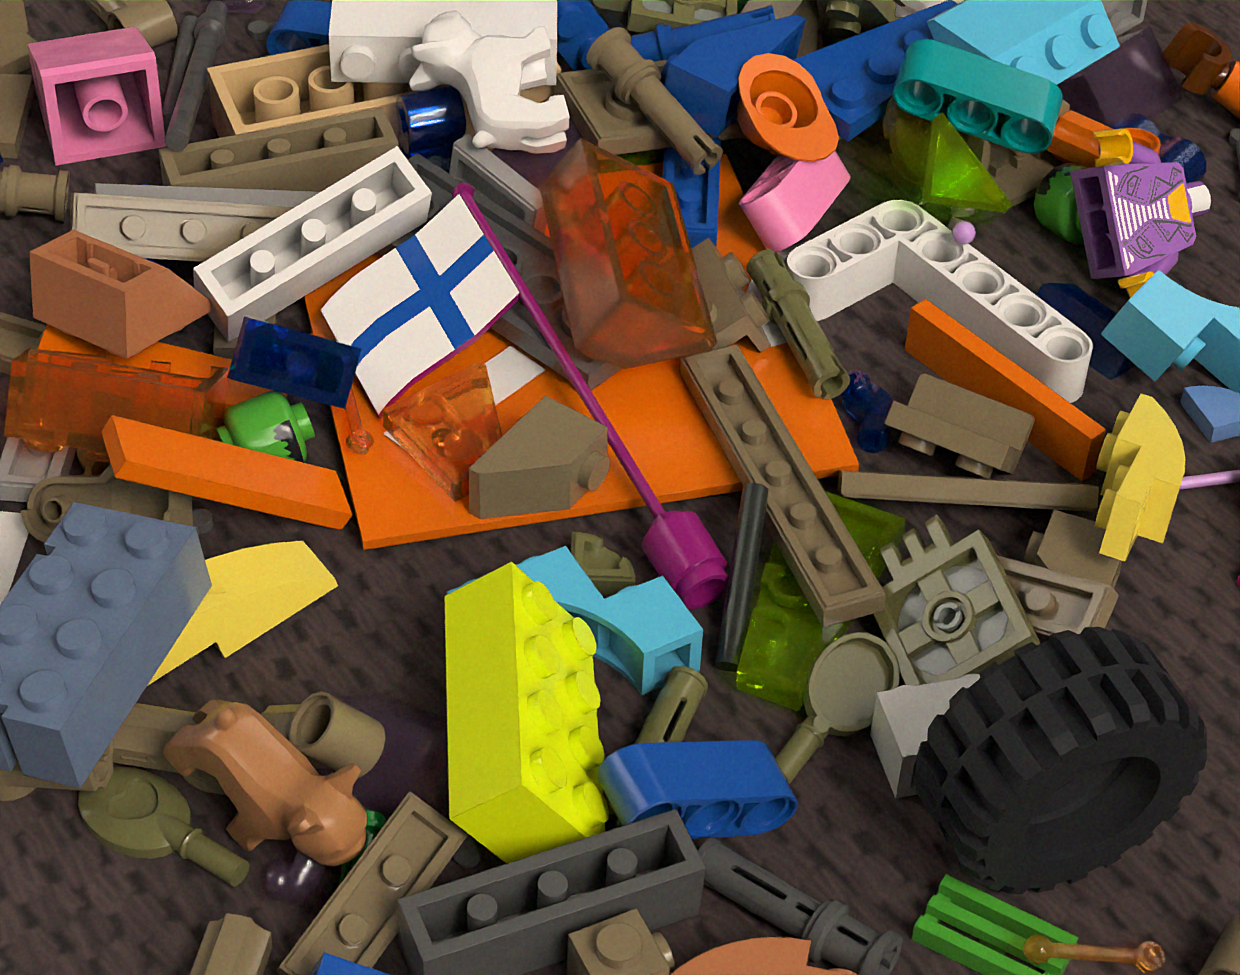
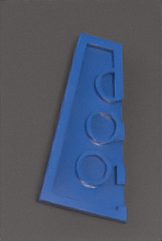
[793,0,958,141]

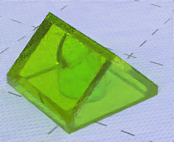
[914,112,1013,224]

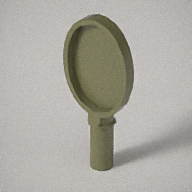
[775,632,899,785]
[78,767,250,887]

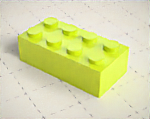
[445,562,609,864]

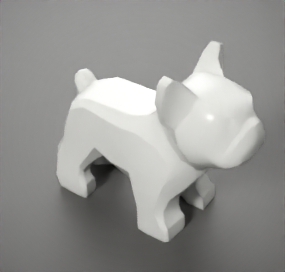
[409,10,570,154]

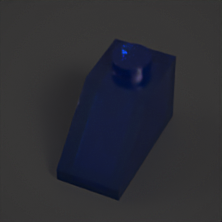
[227,316,362,409]

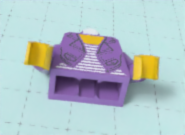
[1070,128,1211,298]

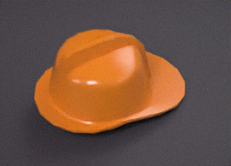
[736,53,839,162]

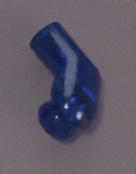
[841,370,893,453]

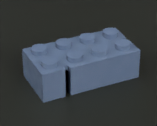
[0,502,212,788]

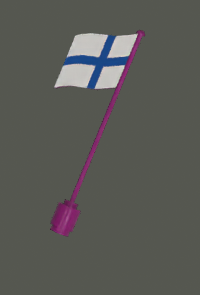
[321,183,729,609]

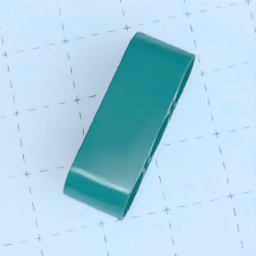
[893,39,1063,154]

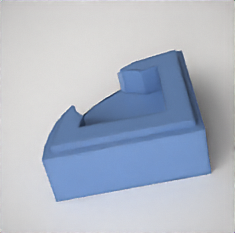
[1180,386,1240,443]

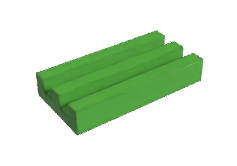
[912,874,1079,975]

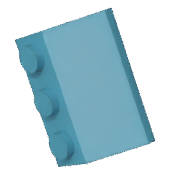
[926,0,1120,85]

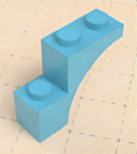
[1101,270,1240,393]
[447,546,703,695]

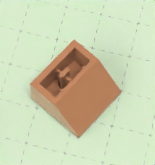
[29,230,211,359]

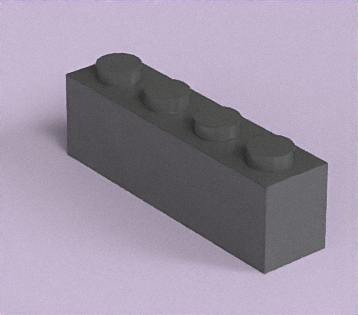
[398,809,706,975]

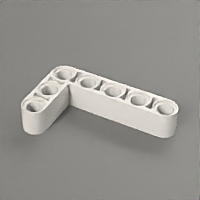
[786,200,1093,403]

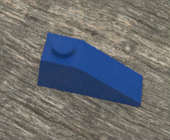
[660,14,806,137]

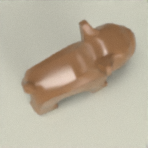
[162,700,367,866]

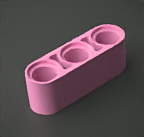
[739,151,851,253]

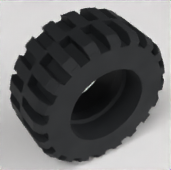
[915,627,1207,895]

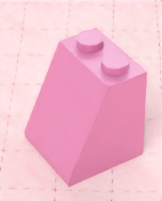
[27,27,166,165]

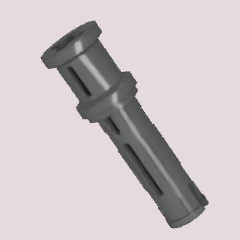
[698,838,903,975]

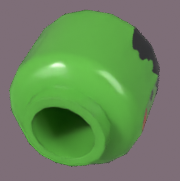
[1034,162,1089,245]
[216,391,315,463]

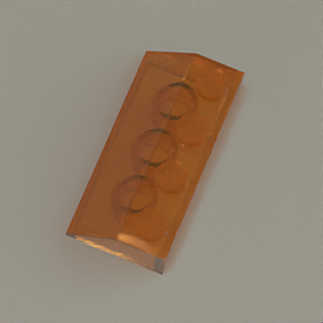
[539,138,717,369]

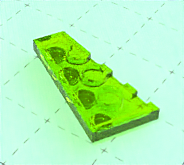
[737,491,906,711]

